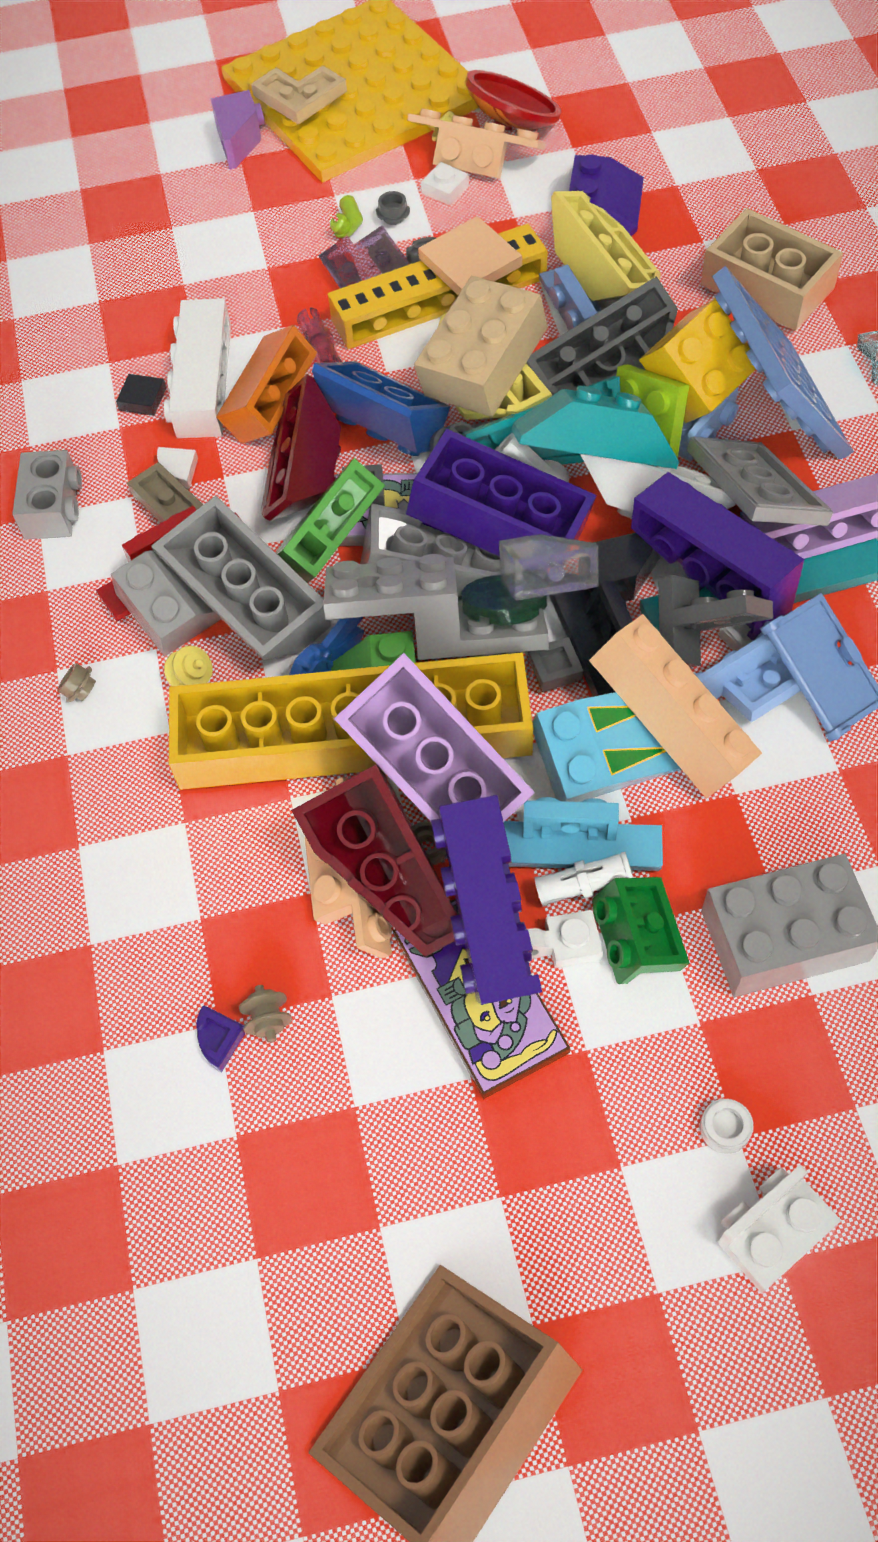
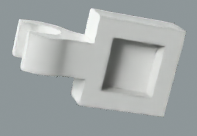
[528,910,603,968]

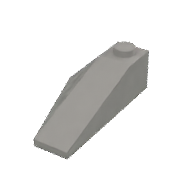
[360,504,533,596]

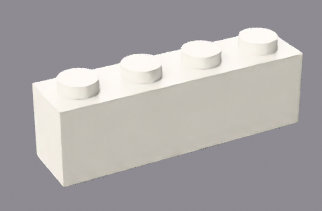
[164,298,231,438]

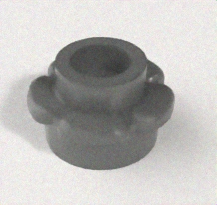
[376,191,410,225]

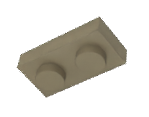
[127,462,203,523]

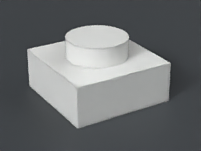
[421,162,469,206]

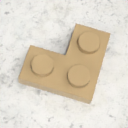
[251,65,347,124]

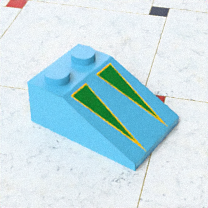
[532,692,682,802]

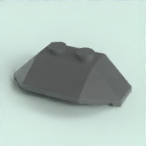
[526,276,678,396]

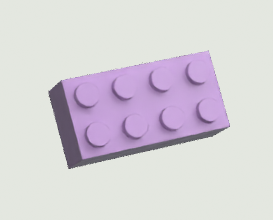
[334,653,535,822]

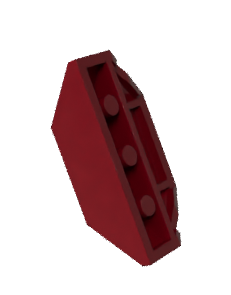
[261,374,341,521]

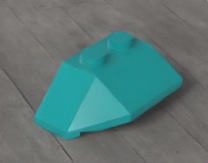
[511,386,679,469]

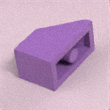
[210,90,265,169]

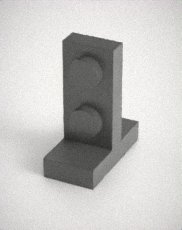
[658,575,773,667]

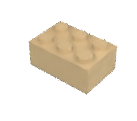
[701,208,844,331]
[414,275,548,417]

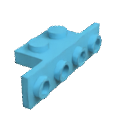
[504,797,663,871]

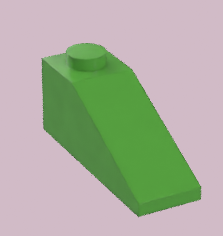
[275,458,385,583]

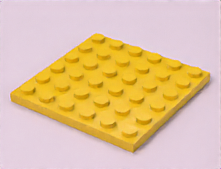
[221,0,479,183]

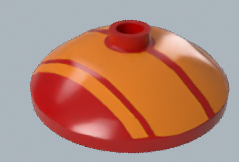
[465,70,562,131]

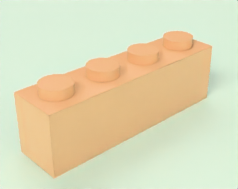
[589,614,762,799]

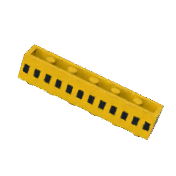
[327,223,548,350]

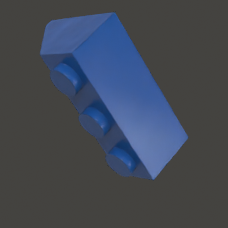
[312,361,451,456]

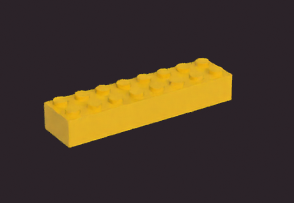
[169,652,533,790]

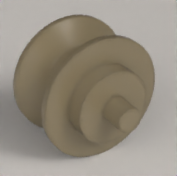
[239,985,292,1043]

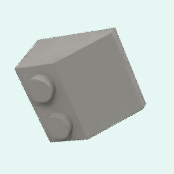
[111,550,221,657]

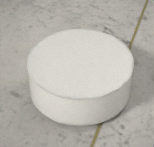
[700,1099,754,1154]

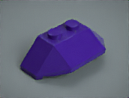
[561,154,644,263]

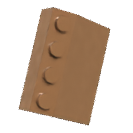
[308,1264,583,1542]

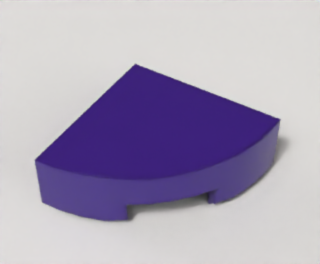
[196,1005,245,1073]

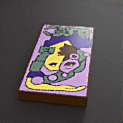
[393,899,570,1100]

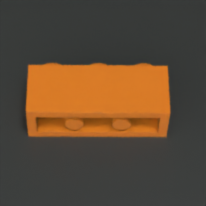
[216,325,318,444]

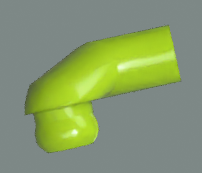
[330,195,363,239]

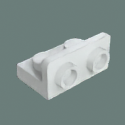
[717,1164,842,1294]

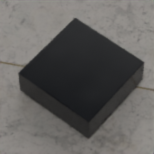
[116,374,167,416]

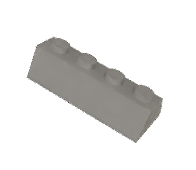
[151,495,332,661]

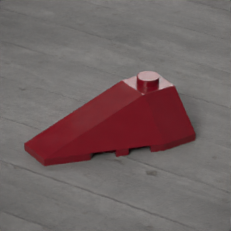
[291,764,458,957]

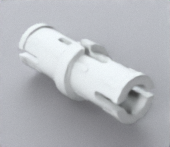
[535,851,633,907]

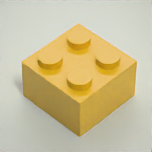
[639,298,756,424]

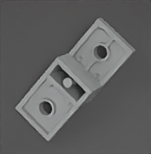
[323,554,549,660]

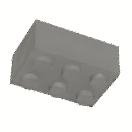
[701,853,878,998]

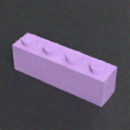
[740,473,878,559]

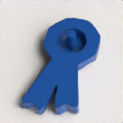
[289,617,365,675]

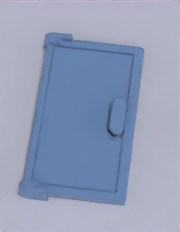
[760,593,878,742]

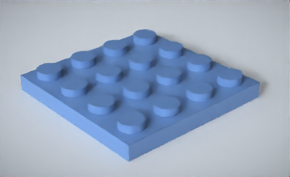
[712,266,854,459]

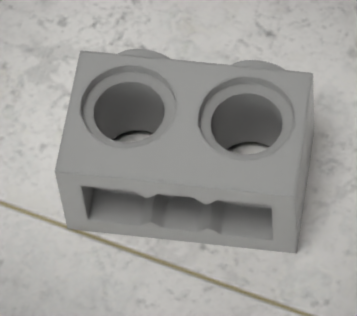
[12,450,82,540]

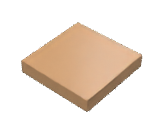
[418,216,522,295]

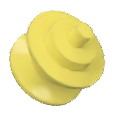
[164,646,213,686]

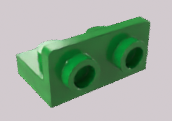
[592,877,690,984]

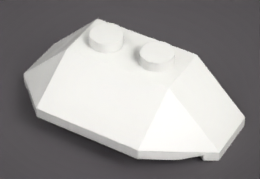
[580,454,736,518]

